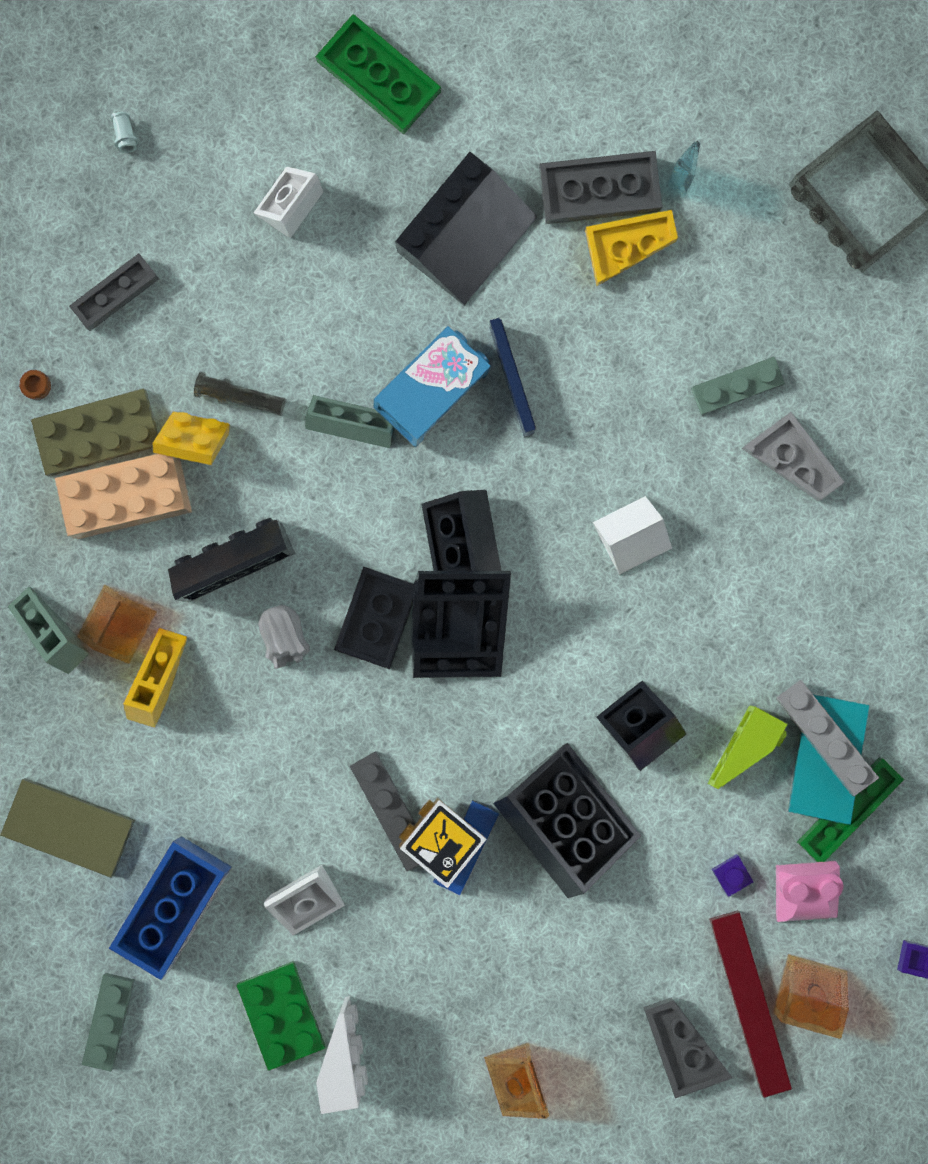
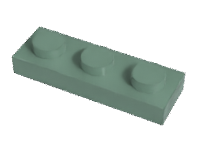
[691,356,785,415]
[81,973,135,1072]

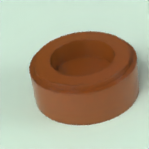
[19,370,51,400]

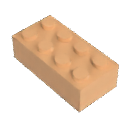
[55,454,192,539]

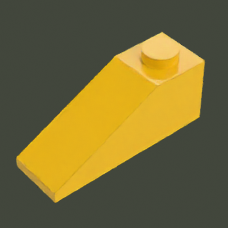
[123,628,187,728]

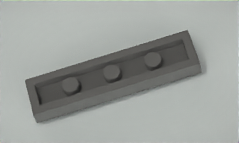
[349,751,419,871]

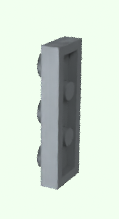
[69,253,159,331]

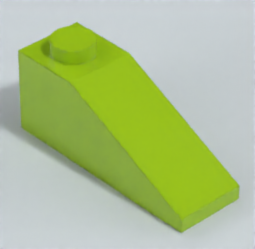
[707,705,787,789]

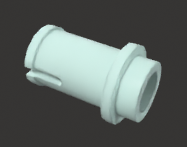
[111,112,138,153]

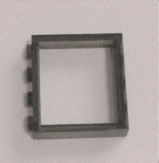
[789,110,928,273]

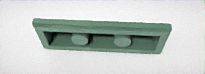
[305,395,395,448]

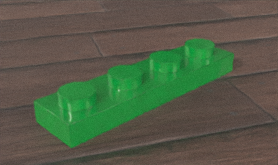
[796,757,905,862]

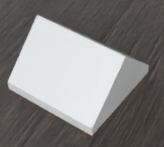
[254,167,323,238]
[593,496,672,575]
[264,865,345,936]

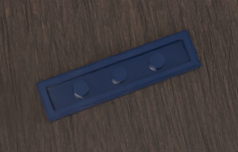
[489,317,536,437]

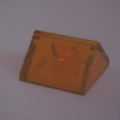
[77,584,157,664]
[484,1043,549,1119]

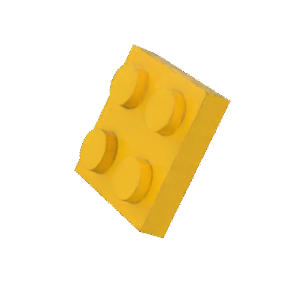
[153,411,230,465]

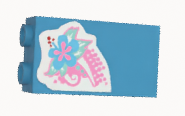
[373,326,491,447]

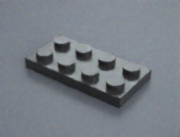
[539,151,662,224]

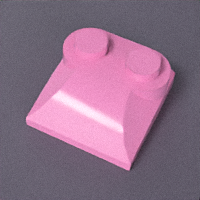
[776,861,843,922]

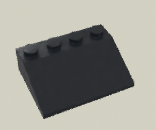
[395,152,537,306]
[493,743,641,898]

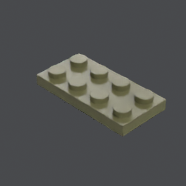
[31,388,158,477]

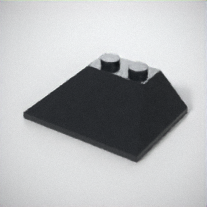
[411,571,511,678]

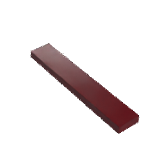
[709,910,792,1098]

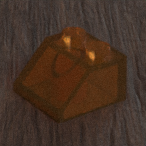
[773,954,849,1039]

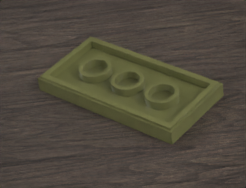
[0,778,135,878]

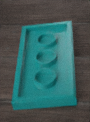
[788,694,870,825]

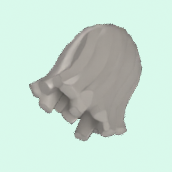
[258,605,310,669]

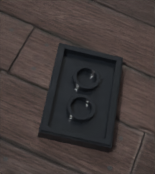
[334,566,414,670]

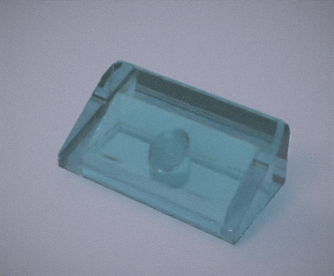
[668,141,700,198]

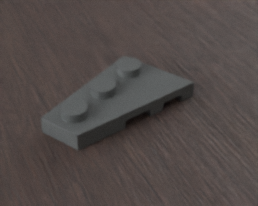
[643,997,732,1099]

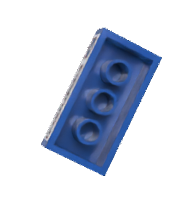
[109,836,232,980]

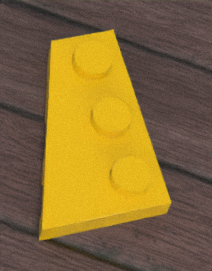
[585,210,678,286]

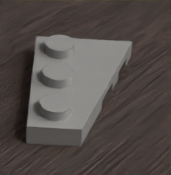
[741,412,845,501]

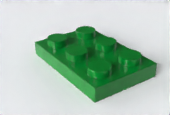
[236,961,325,1071]

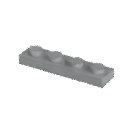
[776,680,879,796]

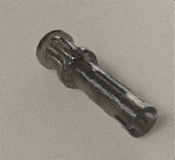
[194,372,286,416]

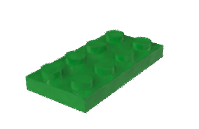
[315,14,441,135]

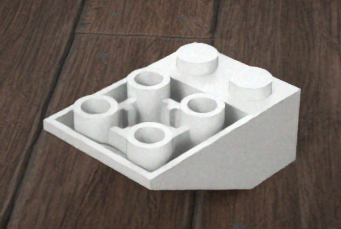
[316,996,368,1114]

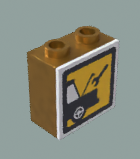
[399,797,487,888]

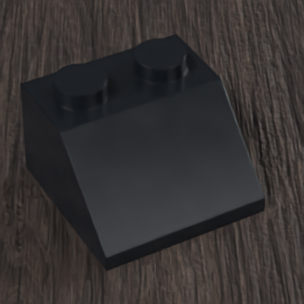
[596,681,687,771]

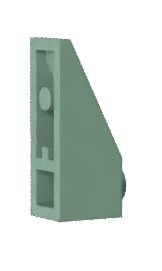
[8,586,90,674]

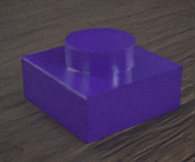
[711,854,754,897]
[897,940,928,979]

